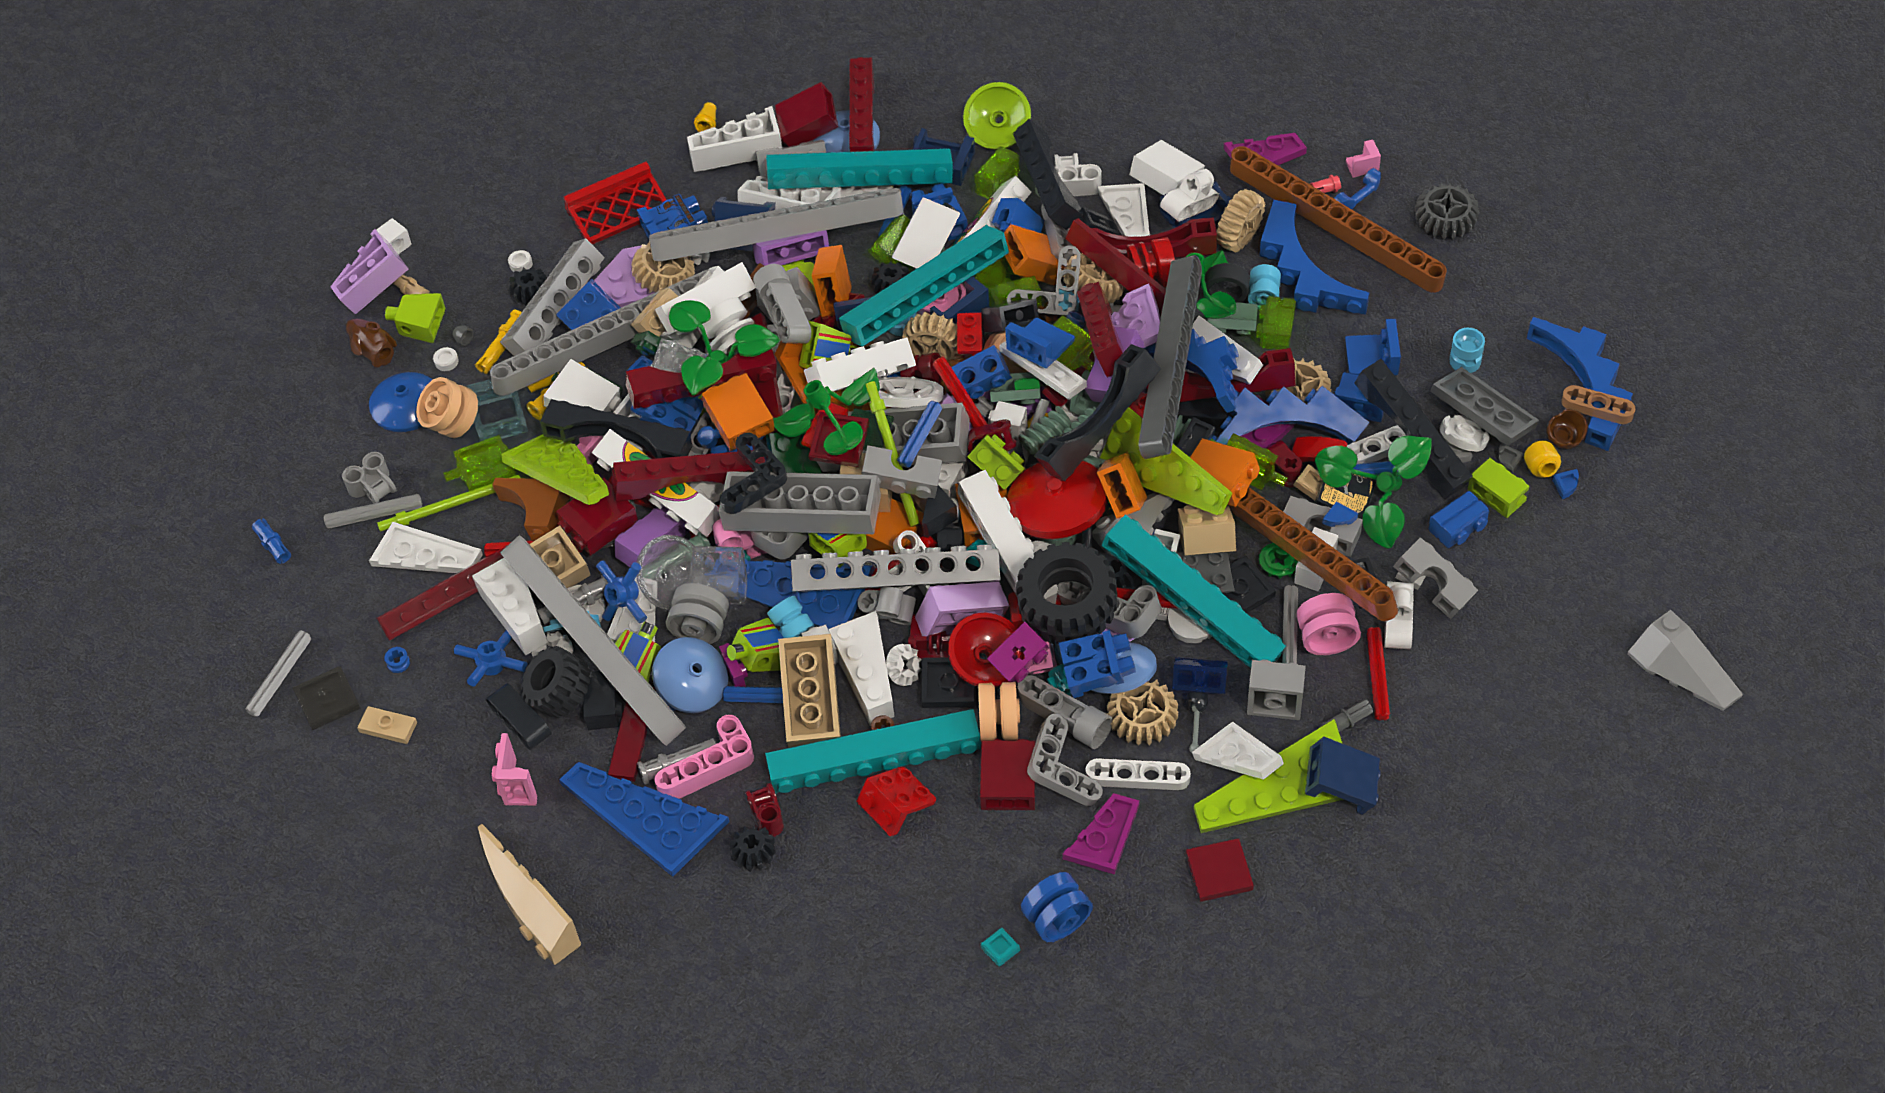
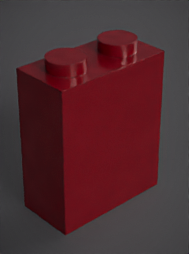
[775,82,838,147]
[556,478,638,556]
[980,739,1035,810]

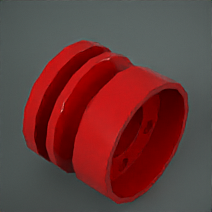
[1127,237,1175,288]

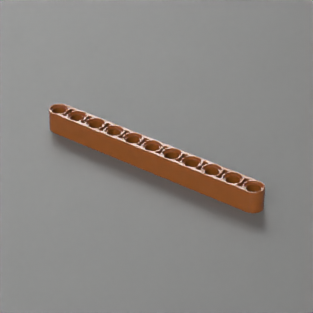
[1230,146,1447,293]
[1229,487,1398,621]

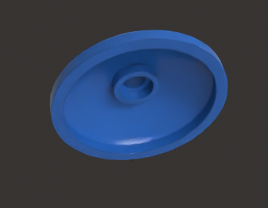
[369,372,432,432]

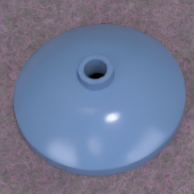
[813,110,880,153]
[652,637,728,713]
[1092,642,1157,694]

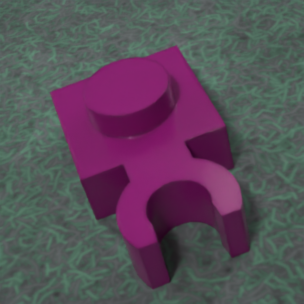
[719,643,748,687]

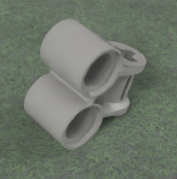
[342,452,397,504]
[858,586,916,625]

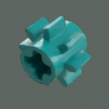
[1047,664,1071,696]

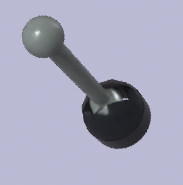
[1187,691,1209,753]

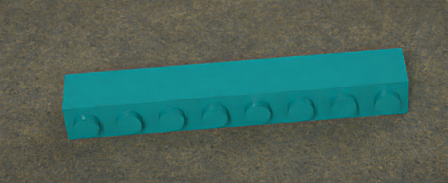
[766,149,953,189]
[839,225,1009,347]
[1102,514,1286,668]
[765,709,981,793]

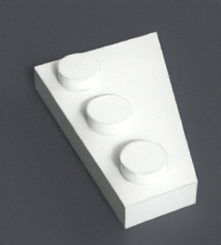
[1098,183,1150,237]
[607,577,656,643]
[1192,722,1284,779]

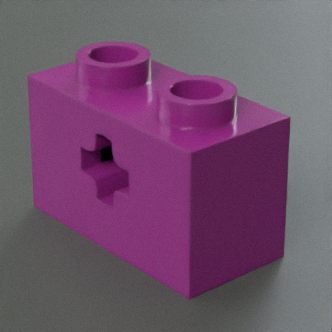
[987,622,1049,683]

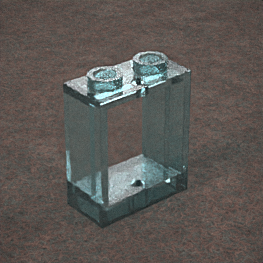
[465,379,528,444]

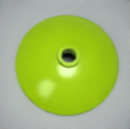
[963,82,1031,150]

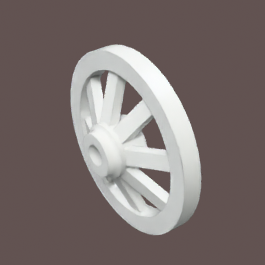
[868,376,943,408]

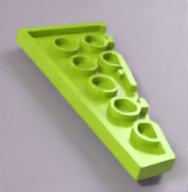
[1100,407,1232,515]
[501,434,609,505]
[1194,719,1344,833]

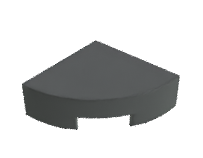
[1498,443,1524,474]

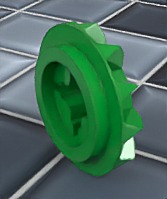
[1259,543,1298,579]

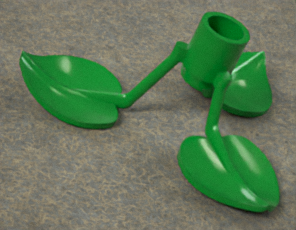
[1165,250,1237,319]
[669,300,780,396]
[773,367,880,455]
[1315,436,1432,548]

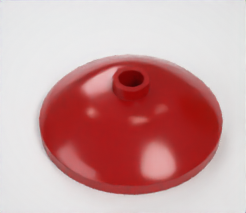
[948,612,1025,688]

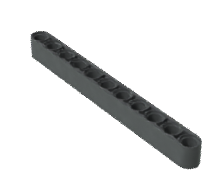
[1139,255,1202,459]

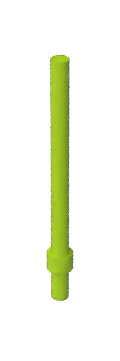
[865,381,920,527]
[377,475,520,532]

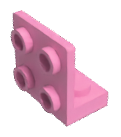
[492,733,537,806]

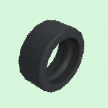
[1205,263,1250,303]

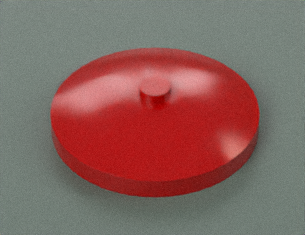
[1007,461,1108,539]

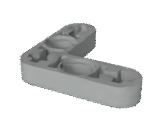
[1007,245,1081,316]
[1027,714,1103,806]

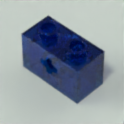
[1172,657,1228,694]

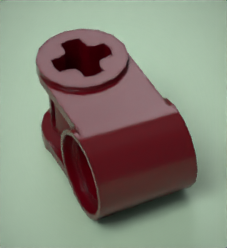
[968,419,1017,453]
[1258,440,1302,488]
[745,783,784,837]

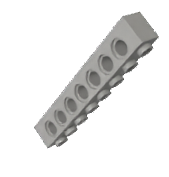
[791,545,1000,592]

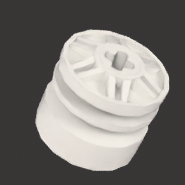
[697,297,755,356]

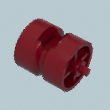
[900,352,941,384]

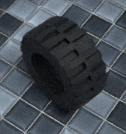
[1016,542,1118,644]

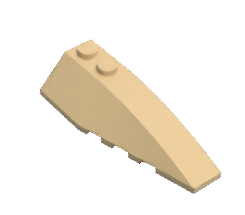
[478,824,581,965]

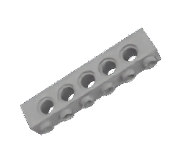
[500,238,605,356]

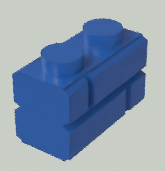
[1428,491,1489,548]

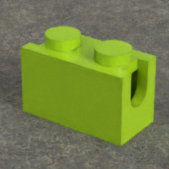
[1468,458,1529,518]

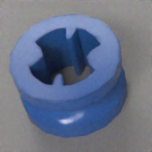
[384,647,410,673]

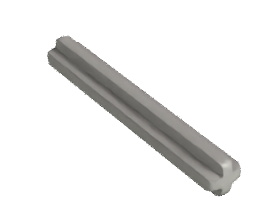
[324,494,422,528]
[1282,585,1298,664]
[246,630,311,717]

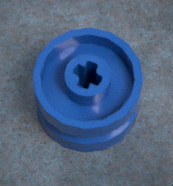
[1021,872,1093,942]

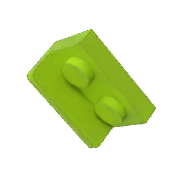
[967,434,1025,490]

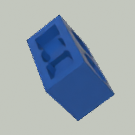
[951,345,1012,399]

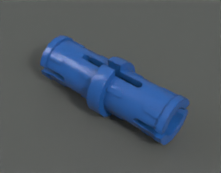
[252,519,291,564]

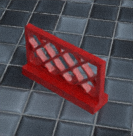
[564,161,667,244]

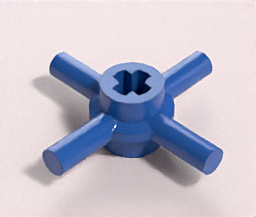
[596,561,647,623]
[454,630,527,687]

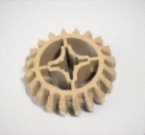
[1216,189,1265,252]
[631,241,695,294]
[1063,253,1125,303]
[902,312,964,360]
[1265,358,1331,404]
[1107,679,1178,746]

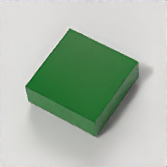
[1014,377,1040,390]

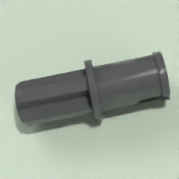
[1321,700,1373,732]

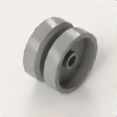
[666,583,729,644]

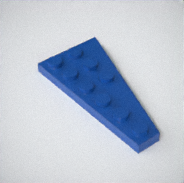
[707,558,875,631]
[559,762,729,877]

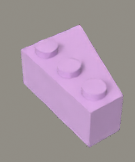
[331,229,408,315]
[915,582,1009,641]

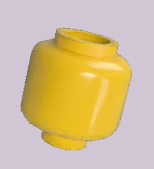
[1524,441,1561,478]

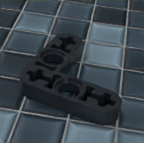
[720,433,787,514]

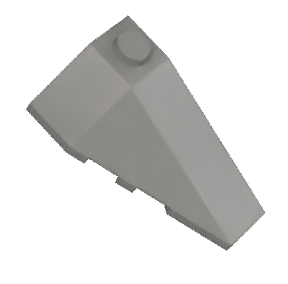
[1092,492,1174,556]
[1627,610,1743,711]

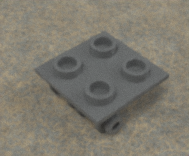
[1177,552,1234,593]

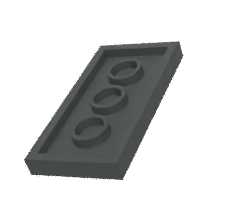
[1430,367,1539,446]

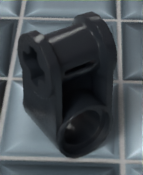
[937,526,963,573]

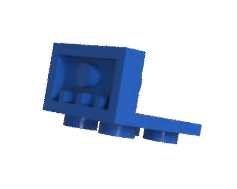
[557,279,621,330]
[1005,318,1075,369]
[1345,319,1401,375]
[1334,372,1384,422]

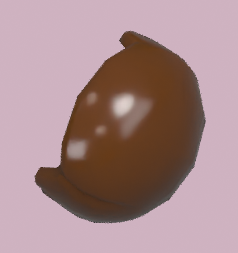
[1546,409,1588,449]

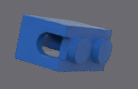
[992,198,1045,233]

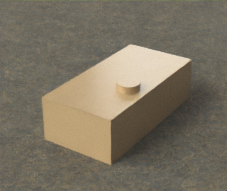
[778,634,841,748]

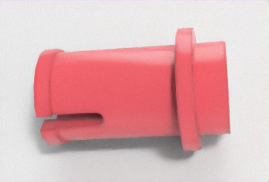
[1310,175,1341,193]

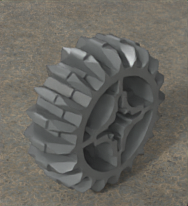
[1415,182,1479,240]

